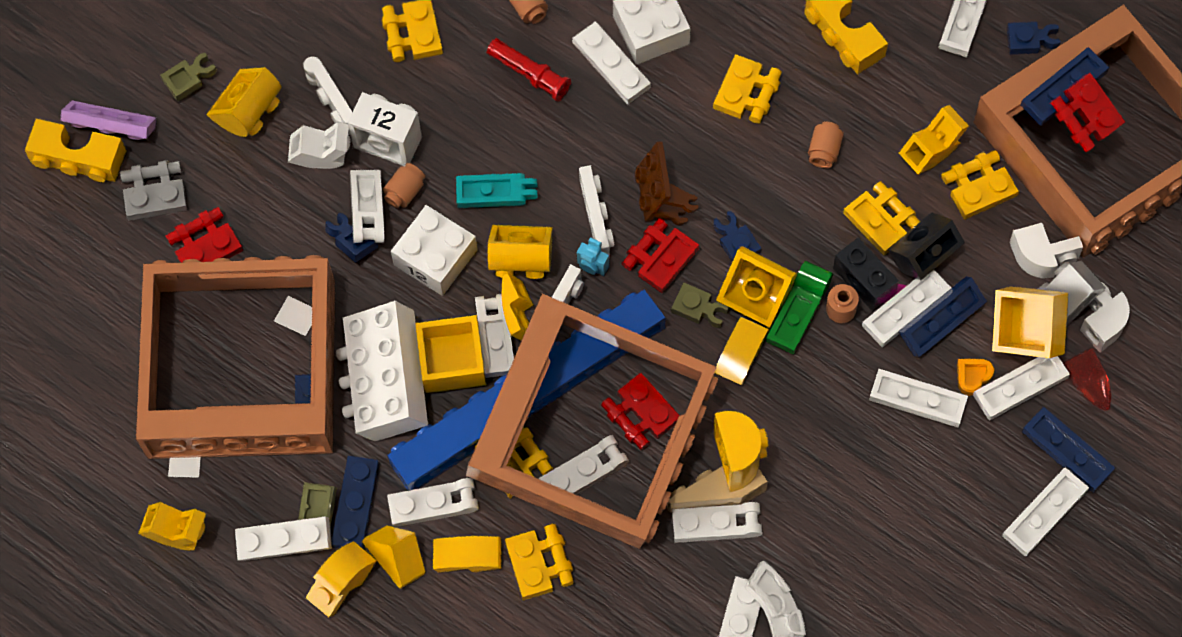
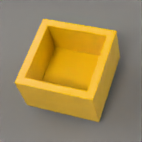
[992,286,1068,358]
[415,315,486,393]

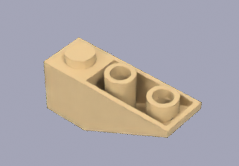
[667,466,767,513]

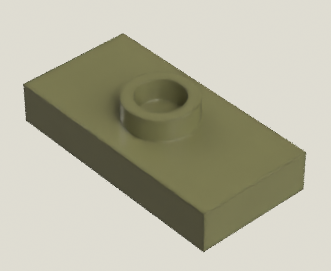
[298,482,337,528]

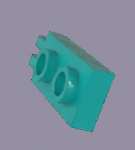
[456,173,538,208]

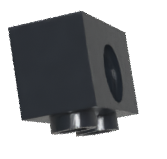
[888,212,965,280]
[833,237,899,312]

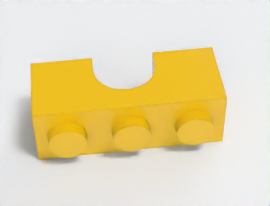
[804,0,888,75]
[25,119,126,182]

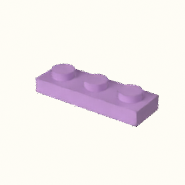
[61,101,156,140]

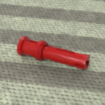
[487,38,571,102]

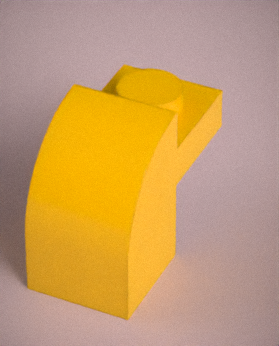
[899,105,969,174]
[138,502,206,551]
[306,541,377,617]

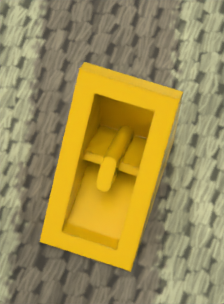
[362,525,425,589]

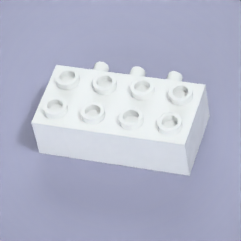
[336,301,428,442]

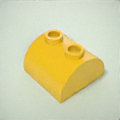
[207,67,281,137]
[488,225,552,279]
[716,246,797,328]
[714,411,768,492]

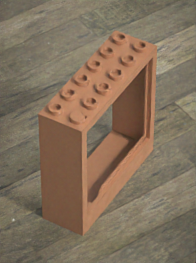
[974,5,1182,258]
[136,255,335,459]
[466,294,718,549]

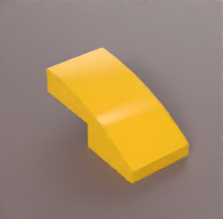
[501,273,533,341]
[714,317,769,385]
[433,536,501,572]

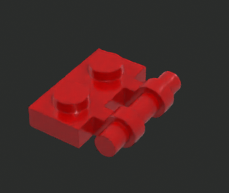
[1050,73,1125,152]
[165,207,243,263]
[621,218,699,293]
[601,373,680,450]

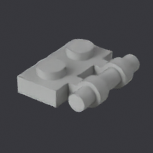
[120,160,188,221]

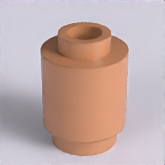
[509,0,548,24]
[808,122,844,168]
[383,163,426,208]
[826,284,859,323]

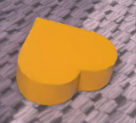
[957,359,994,396]

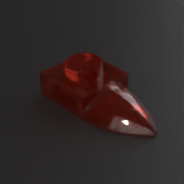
[1063,348,1111,411]

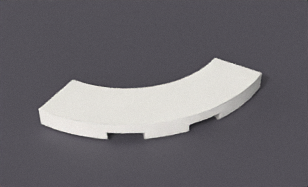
[744,560,806,637]

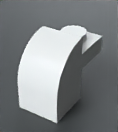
[288,122,350,169]
[1009,223,1083,278]
[1080,282,1129,353]

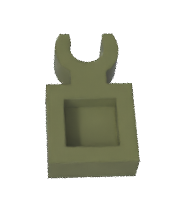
[160,53,217,102]
[671,283,729,328]

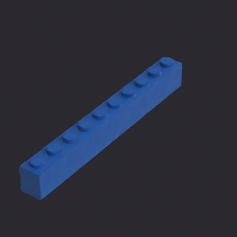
[387,289,666,491]

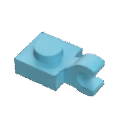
[577,237,609,276]

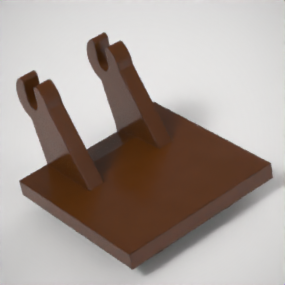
[635,142,699,225]

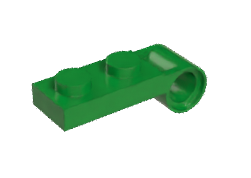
[766,260,833,355]

